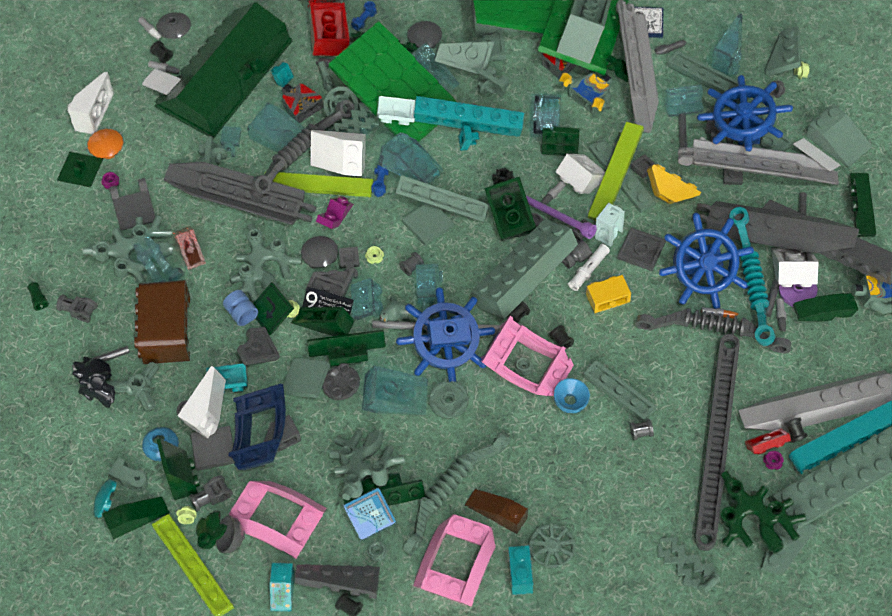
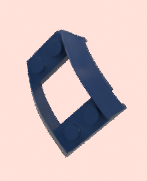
[229,383,286,470]

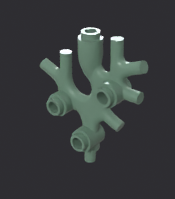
[83,215,173,283]
[230,224,302,303]
[329,430,405,500]

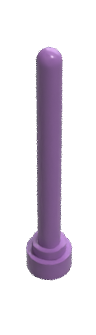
[526,196,597,239]

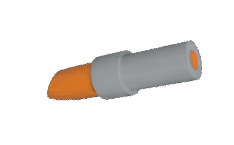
[701,307,738,319]

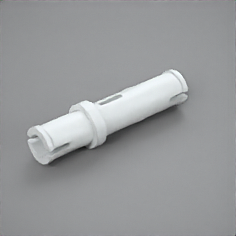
[568,244,610,291]

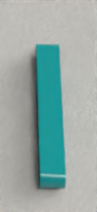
[788,400,892,474]

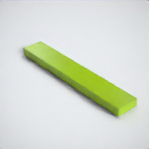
[588,122,644,221]
[265,171,374,197]
[151,514,234,616]

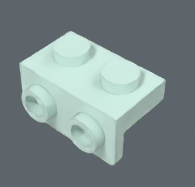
[376,96,415,125]

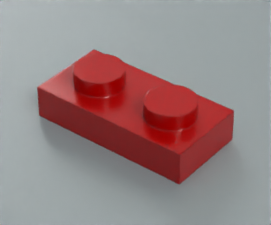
[745,428,791,454]

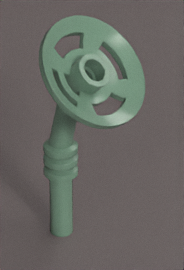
[318,61,358,122]

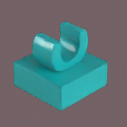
[270,62,294,88]
[458,125,480,151]

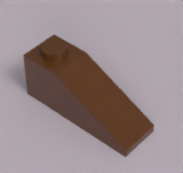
[465,489,528,534]

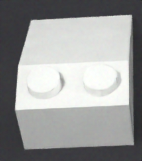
[68,72,114,134]
[311,130,366,176]
[771,248,818,287]
[178,366,226,438]

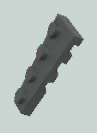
[295,564,380,599]

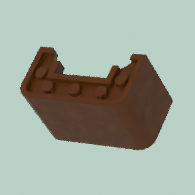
[134,280,190,364]

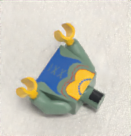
[559,73,612,115]
[851,274,892,314]

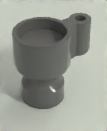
[562,237,592,269]

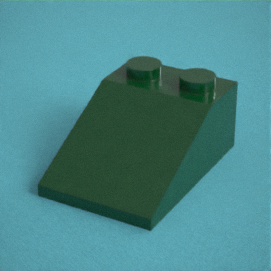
[484,176,536,241]
[156,439,200,501]

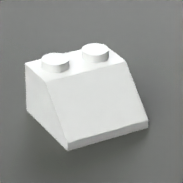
[556,154,605,194]

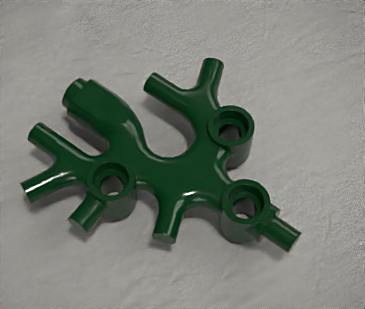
[721,471,807,554]

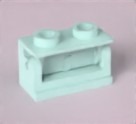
[595,203,625,247]

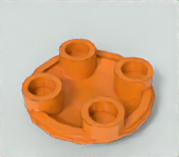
[87,129,123,159]

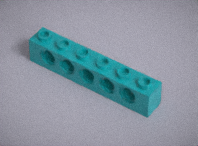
[413,96,524,137]

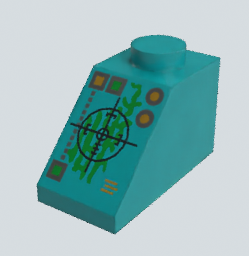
[270,563,295,611]

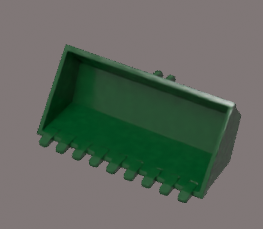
[154,2,292,139]

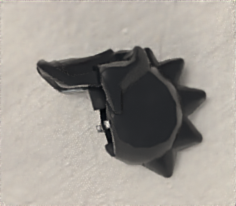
[72,356,115,408]

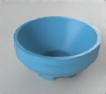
[554,378,590,413]
[142,427,179,461]

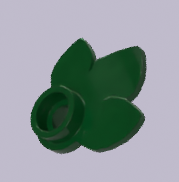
[196,510,228,549]

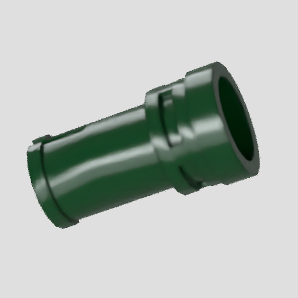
[27,282,49,311]

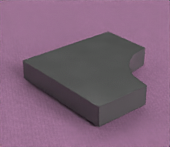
[237,327,280,365]

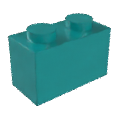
[509,545,533,595]

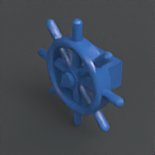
[697,75,793,152]
[659,213,754,309]
[396,287,495,382]

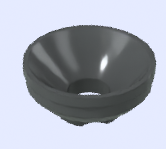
[216,516,245,553]

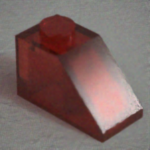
[173,226,206,270]

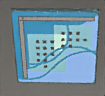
[342,487,397,541]

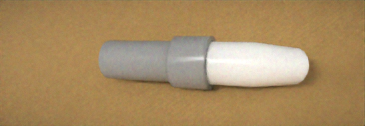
[138,17,161,40]

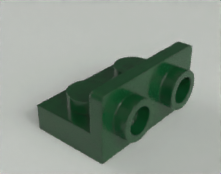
[542,126,580,156]

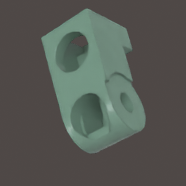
[108,457,148,492]

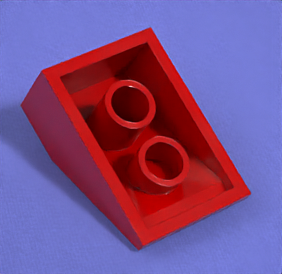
[310,2,350,56]

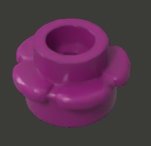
[101,172,119,189]
[764,451,784,470]

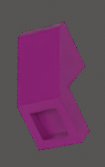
[316,196,354,229]

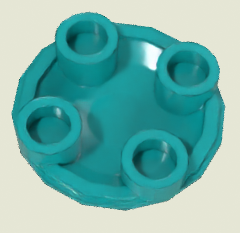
[94,479,117,518]

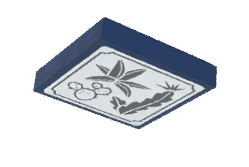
[634,7,664,38]

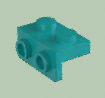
[206,364,248,393]

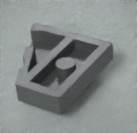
[306,268,356,297]

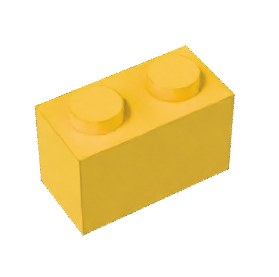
[586,275,631,313]

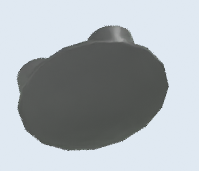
[408,21,442,49]
[301,236,338,268]
[322,363,360,400]

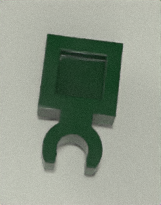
[606,55,629,82]

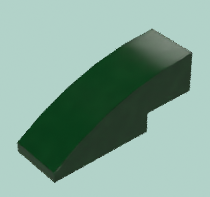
[793,293,859,321]

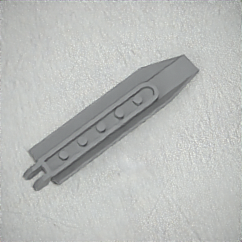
[616,0,659,133]
[678,139,839,185]
[738,370,892,431]

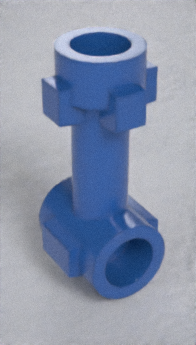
[351,1,377,31]
[371,163,389,197]

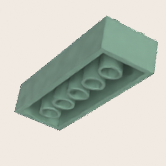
[471,219,578,319]

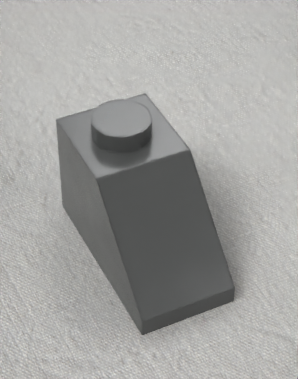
[264,414,301,453]

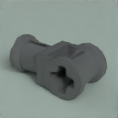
[56,294,98,323]
[189,475,233,511]

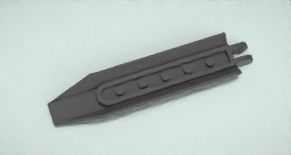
[164,162,316,225]
[696,201,859,253]

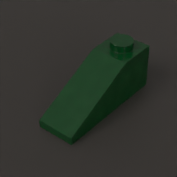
[291,307,355,336]
[102,496,170,539]

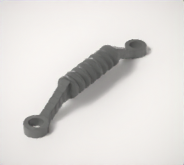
[252,100,355,194]
[635,308,791,354]

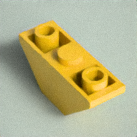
[647,164,701,204]

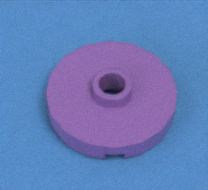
[778,284,818,307]

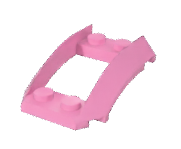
[481,316,574,396]
[229,481,327,559]
[413,514,496,607]

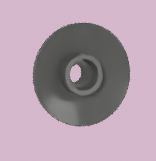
[157,12,191,39]

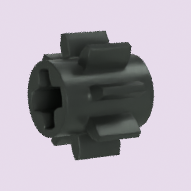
[492,167,515,185]

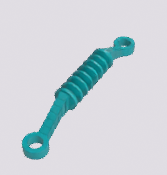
[729,207,775,346]

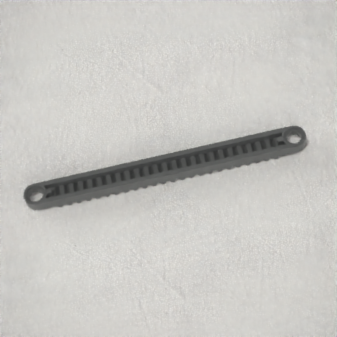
[695,334,740,551]

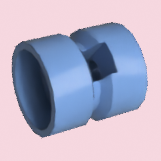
[223,290,258,326]

